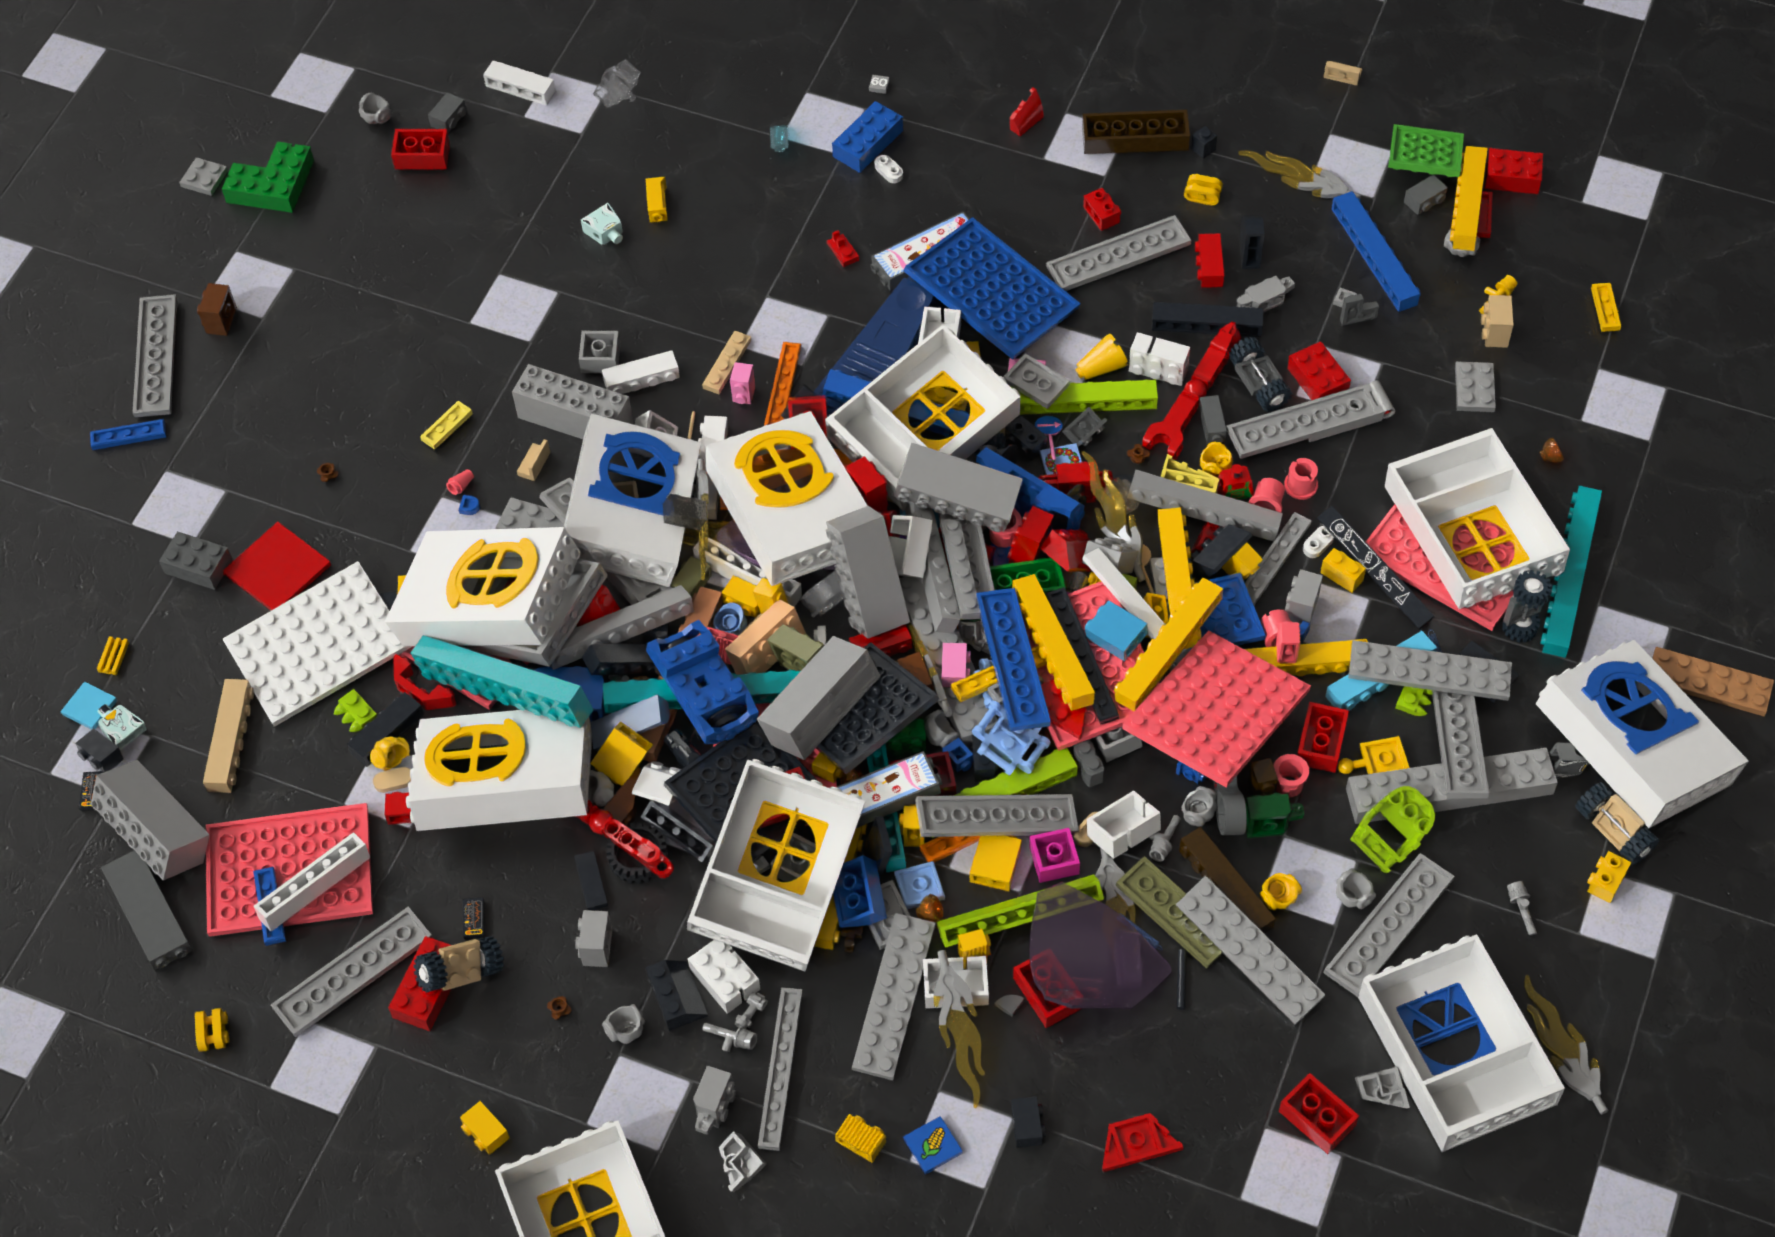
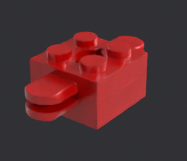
[1038,461,1114,503]

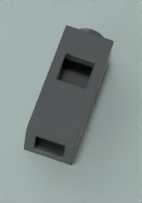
[1199,395,1227,444]

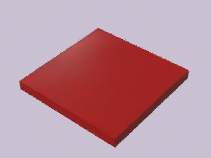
[223,522,331,611]

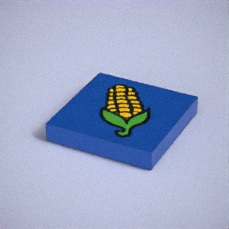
[903,1116,963,1175]

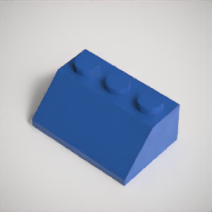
[833,855,887,928]

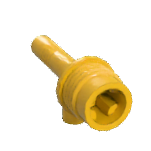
[1479,275,1518,314]

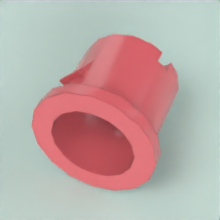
[1284,458,1318,500]
[1249,478,1285,512]
[989,508,1022,548]
[1260,609,1291,647]
[1273,754,1309,798]

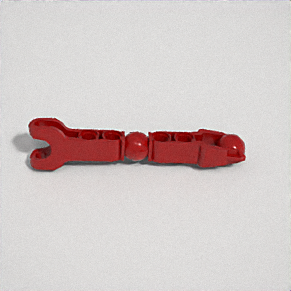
[1142,322,1241,460]
[576,800,674,878]

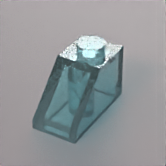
[770,125,789,152]

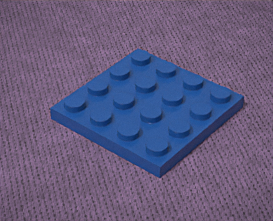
[1166,573,1266,652]

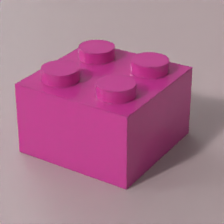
[1029,828,1080,883]

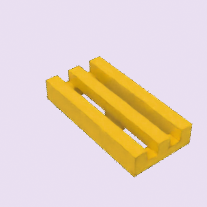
[97,636,129,675]

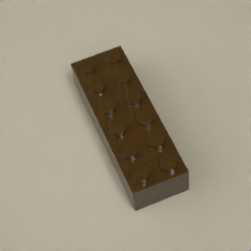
[1082,110,1190,154]

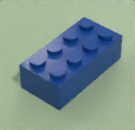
[832,101,903,173]

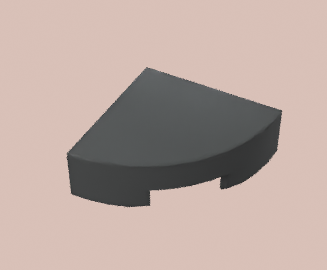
[995,995,1024,1017]

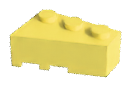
[1161,454,1219,493]

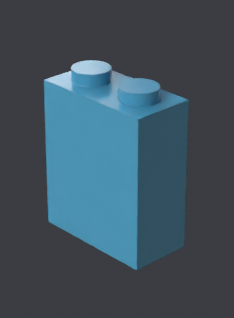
[1085,600,1148,662]

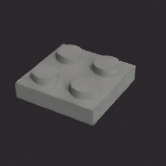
[180,157,228,196]

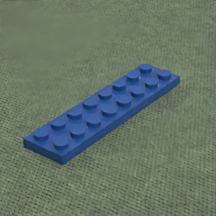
[976,588,1051,731]

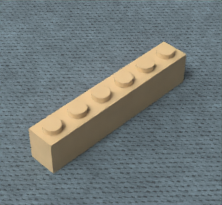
[203,679,254,793]

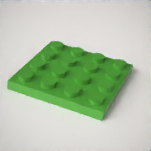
[1388,124,1464,177]

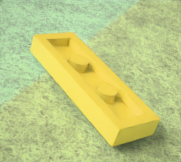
[420,401,473,450]

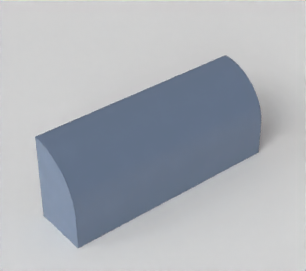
[591,694,670,751]

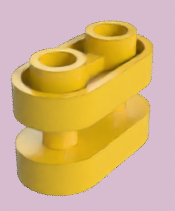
[1184,174,1223,205]
[195,1008,229,1052]

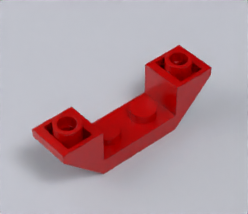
[393,654,456,710]

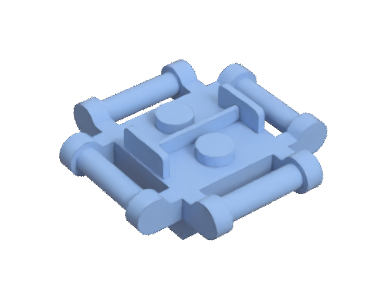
[972,701,1051,776]

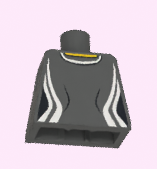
[1549,743,1591,779]

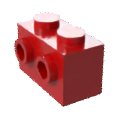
[1083,188,1121,231]

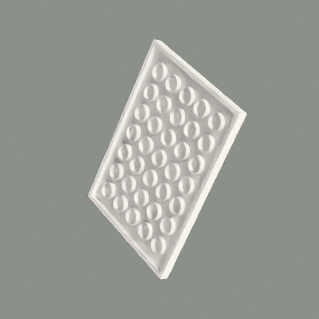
[223,561,411,727]

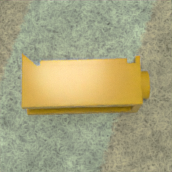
[646,177,667,222]

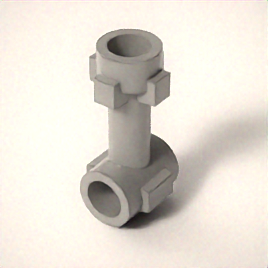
[735,992,768,1029]

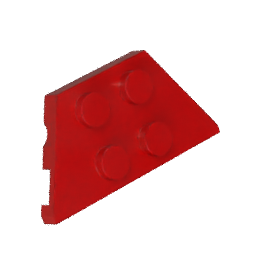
[1041,679,1087,740]
[1102,1113,1183,1172]

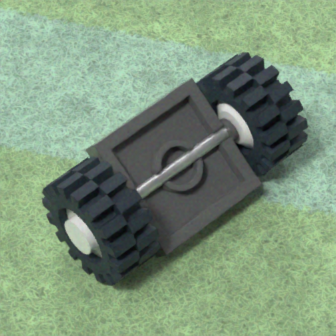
[1229,337,1293,412]
[1502,570,1552,643]

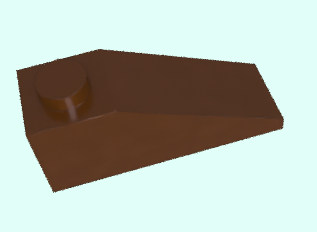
[603,767,641,827]

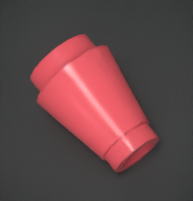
[446,469,474,495]

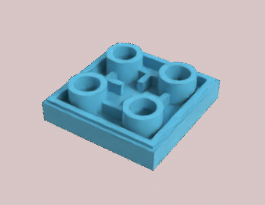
[61,682,117,730]

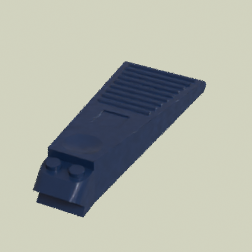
[814,276,943,418]

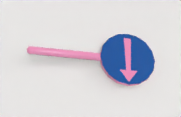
[1035,416,1062,460]

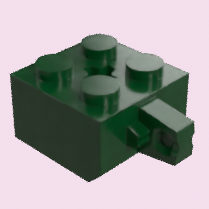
[885,717,926,760]
[1246,793,1304,838]

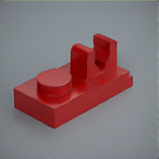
[827,230,859,267]

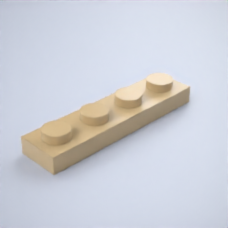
[702,331,751,394]

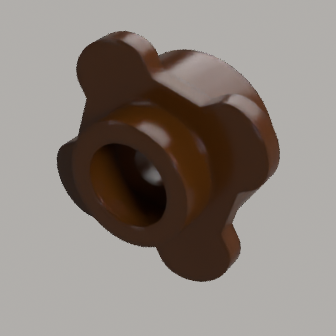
[1127,444,1150,464]
[317,463,338,482]
[547,996,571,1020]

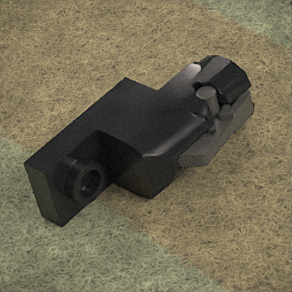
[664,728,701,769]

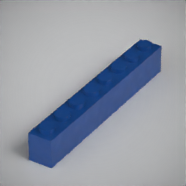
[1332,191,1421,312]
[822,369,970,437]

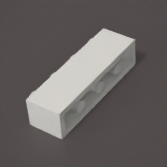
[483,61,556,105]
[602,350,680,394]

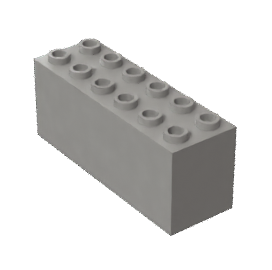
[512,364,634,439]
[894,443,1023,532]
[826,506,910,638]
[757,636,880,760]
[91,760,210,880]

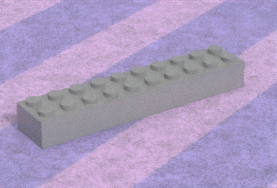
[899,577,997,748]
[1346,748,1558,824]

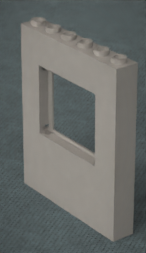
[459,557,608,667]

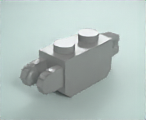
[1237,276,1295,312]

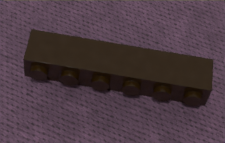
[1179,827,1275,934]

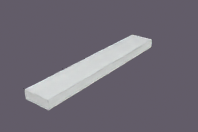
[1083,548,1166,639]

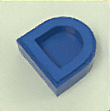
[458,495,480,515]
[1300,620,1311,644]

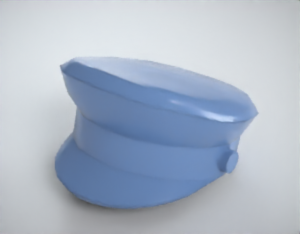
[713,603,747,635]

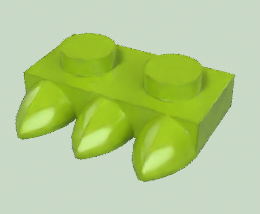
[1395,686,1432,716]
[334,689,377,732]

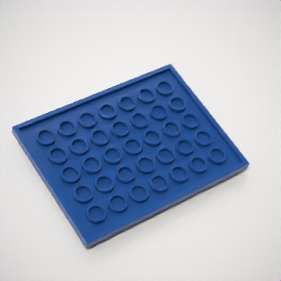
[903,217,1081,359]

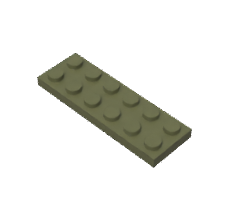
[1116,856,1223,968]

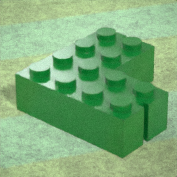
[222,141,314,213]

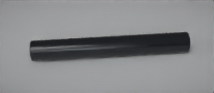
[1177,949,1187,1010]

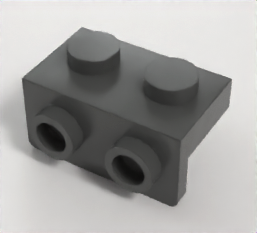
[1062,407,1107,447]

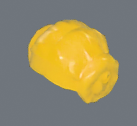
[1200,442,1233,478]
[370,736,410,771]
[1260,873,1302,910]

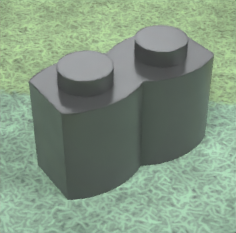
[1073,740,1104,787]

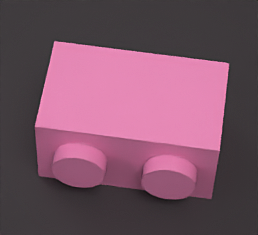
[730,362,755,404]
[942,643,971,687]

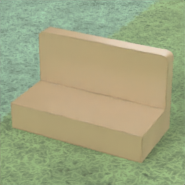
[1324,61,1362,85]
[517,439,550,481]

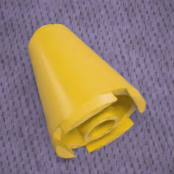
[1075,333,1128,380]

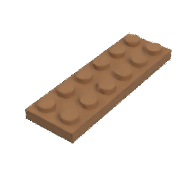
[1652,647,1774,716]

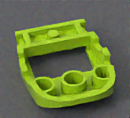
[1350,786,1435,873]

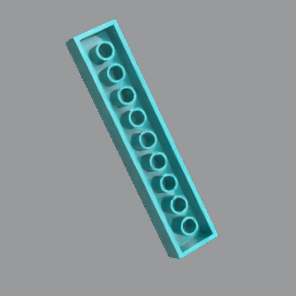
[411,635,594,728]

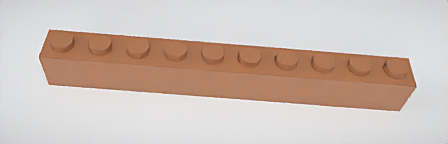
[639,586,723,762]

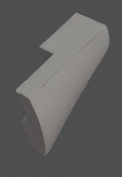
[958,618,991,658]
[1355,1067,1410,1109]
[719,1131,766,1192]

